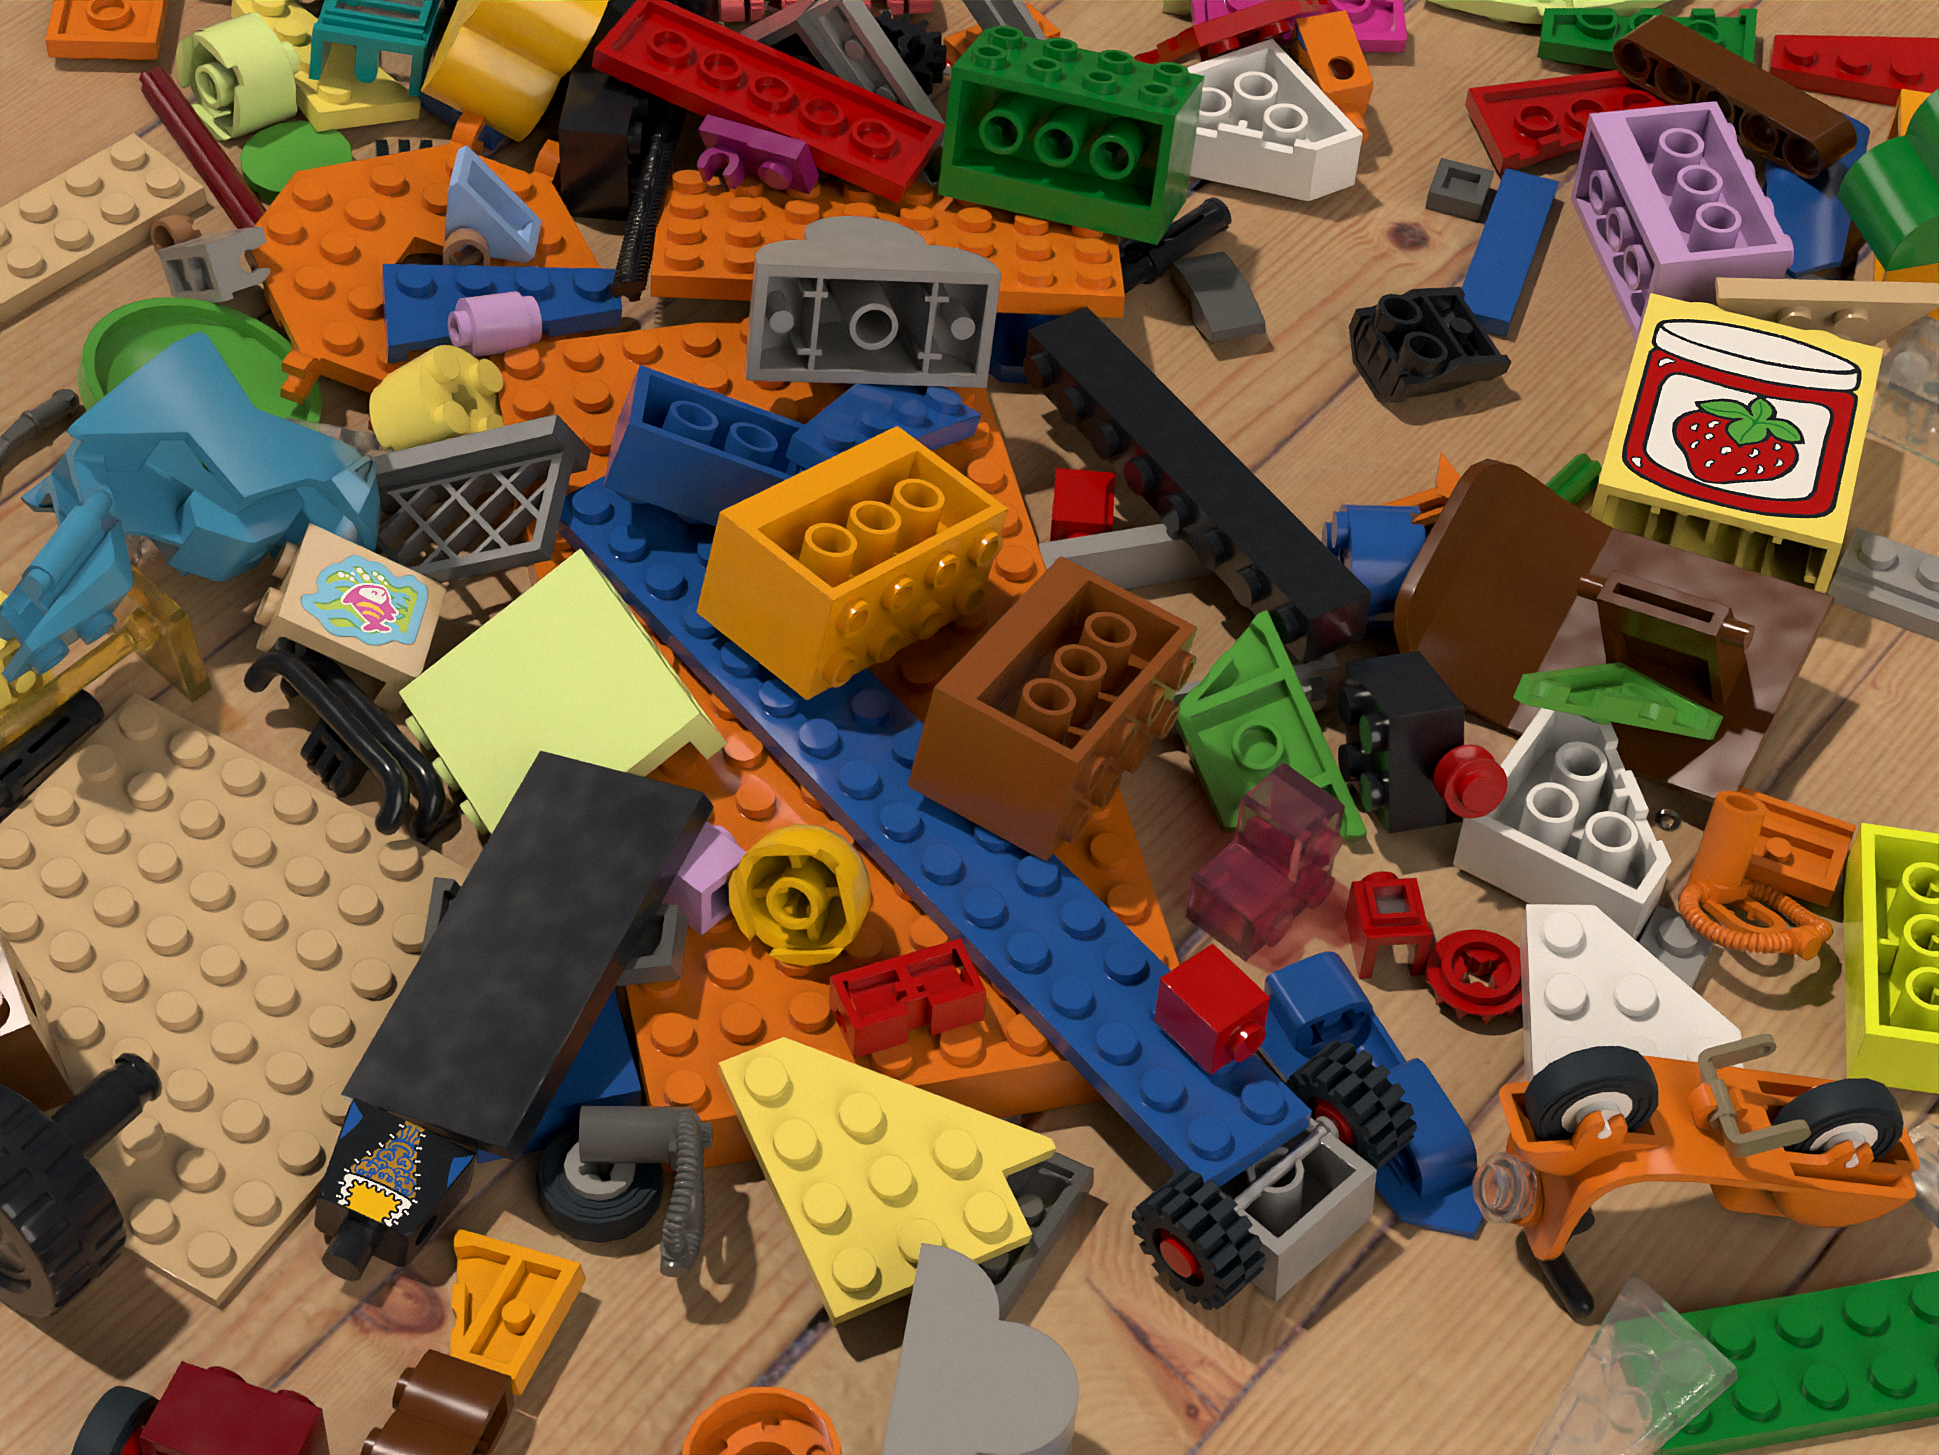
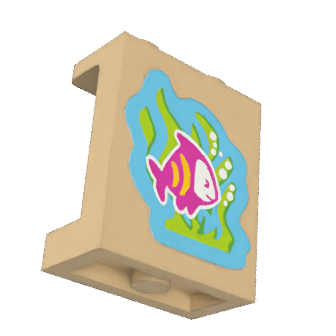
[254,523,448,713]

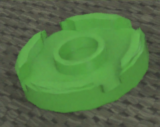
[240,121,353,205]

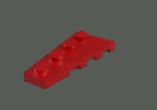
[1465,70,1673,175]

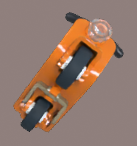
[1473,1034,1920,1318]

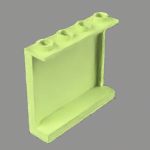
[399,548,728,835]

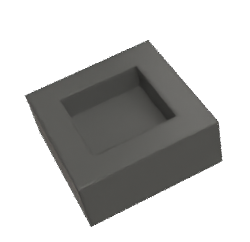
[1425,158,1494,222]

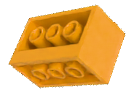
[696,426,1009,700]

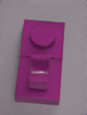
[697,114,819,194]

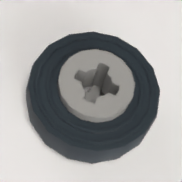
[536,1123,665,1243]

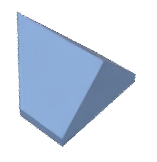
[444,145,542,263]

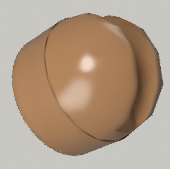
[150,214,202,255]
[443,228,490,266]

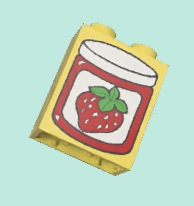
[1590,293,1883,594]

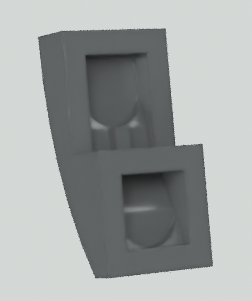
[1171,251,1266,342]

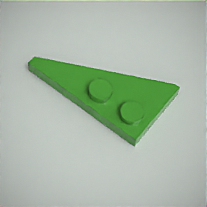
[1513,662,1723,740]

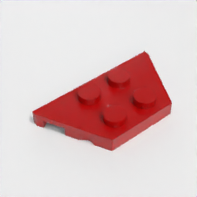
[1133,0,1334,65]

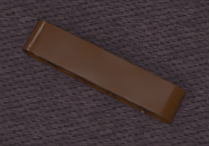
[1612,14,1857,179]

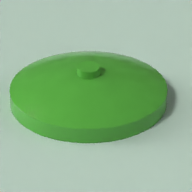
[77,297,322,473]

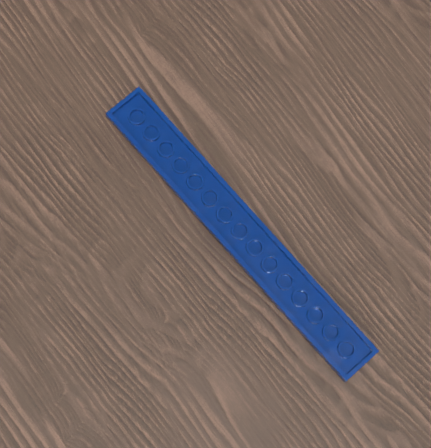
[557,476,1312,1187]

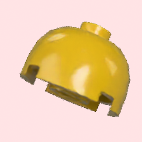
[728,824,871,967]

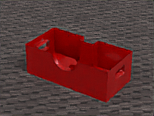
[829,938,986,1059]

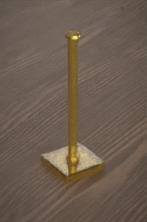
[0,563,213,750]

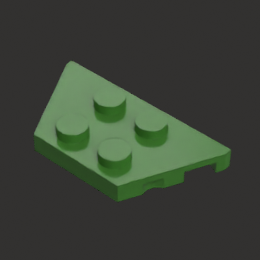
[1175,610,1367,841]

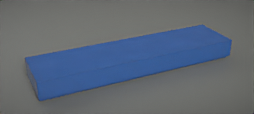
[1461,168,1559,337]

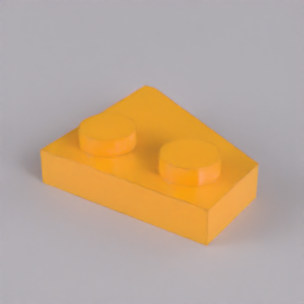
[450,1229,586,1396]

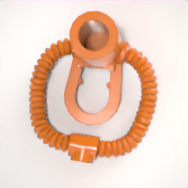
[1678,791,1834,961]

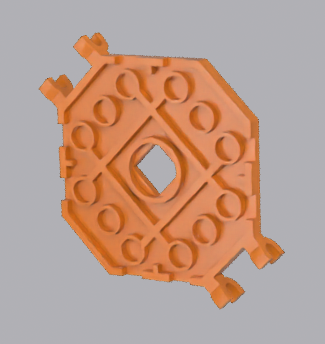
[244,110,601,431]

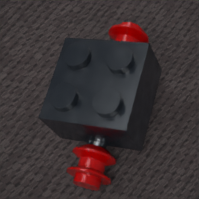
[1338,651,1508,834]

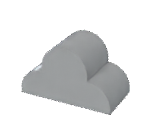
[744,216,1001,388]
[882,1243,1079,1455]

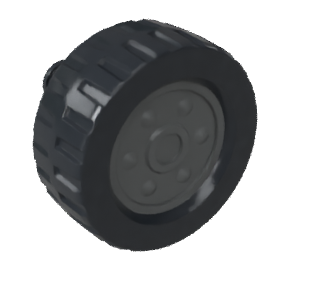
[0,1053,162,1317]

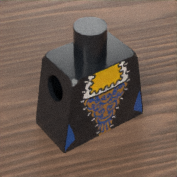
[314,1097,477,1281]

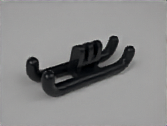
[244,650,445,839]

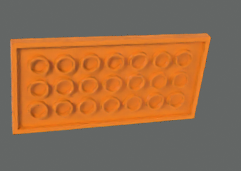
[650,170,1125,318]

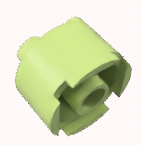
[176,12,300,140]

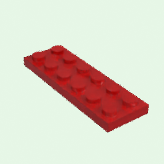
[592,0,945,204]

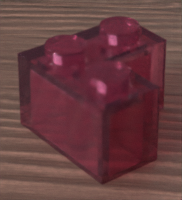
[1185,762,1345,962]

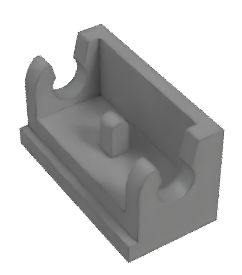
[157,226,270,303]

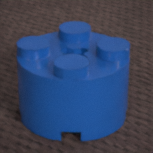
[1321,504,1426,629]

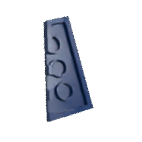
[382,264,622,363]
[785,383,981,470]

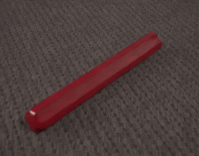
[139,66,266,229]

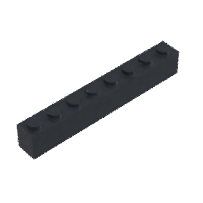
[1023,307,1372,665]

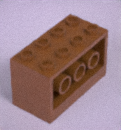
[907,556,1198,862]

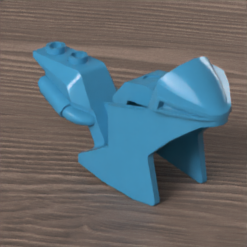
[0,332,381,683]

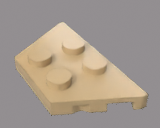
[1715,277,1939,346]

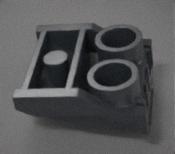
[1348,287,1511,403]

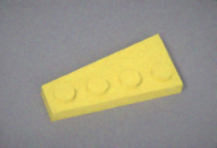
[231,0,421,132]

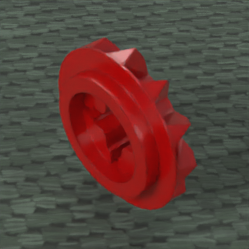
[1425,929,1522,1025]

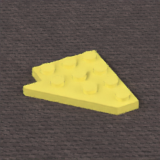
[717,1037,1056,1326]

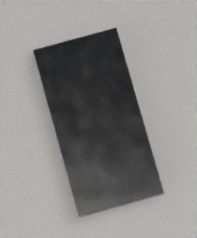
[341,750,714,1162]

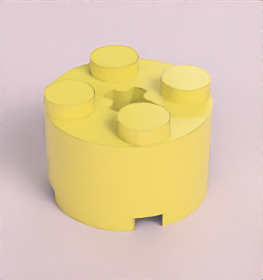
[369,345,504,451]

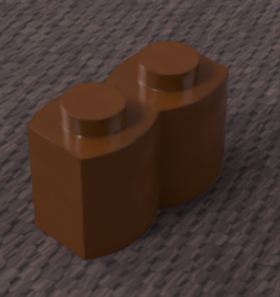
[360,1349,514,1455]

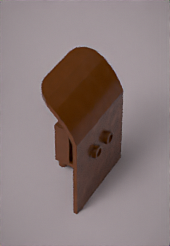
[1394,459,1835,803]

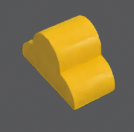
[421,0,609,142]

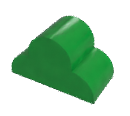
[1837,88,1939,272]

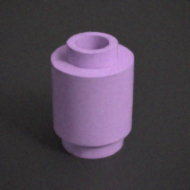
[448,291,542,357]

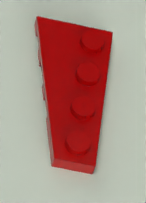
[1768,34,1939,106]

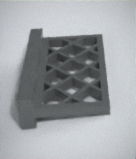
[371,414,591,583]

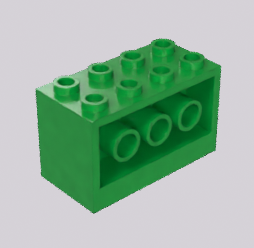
[938,26,1205,245]

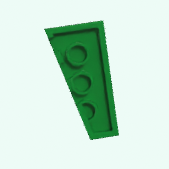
[1537,8,1758,71]

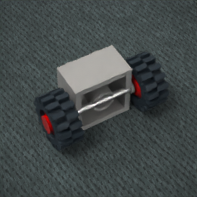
[1131,1041,1417,1310]

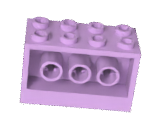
[1570,101,1794,343]

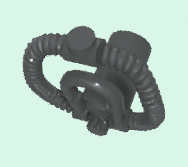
[579,1106,713,1277]

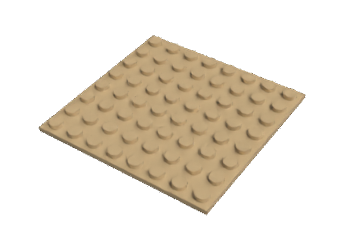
[0,692,471,1308]

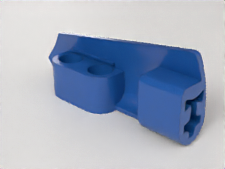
[1762,111,1870,279]
[1258,952,1491,1239]

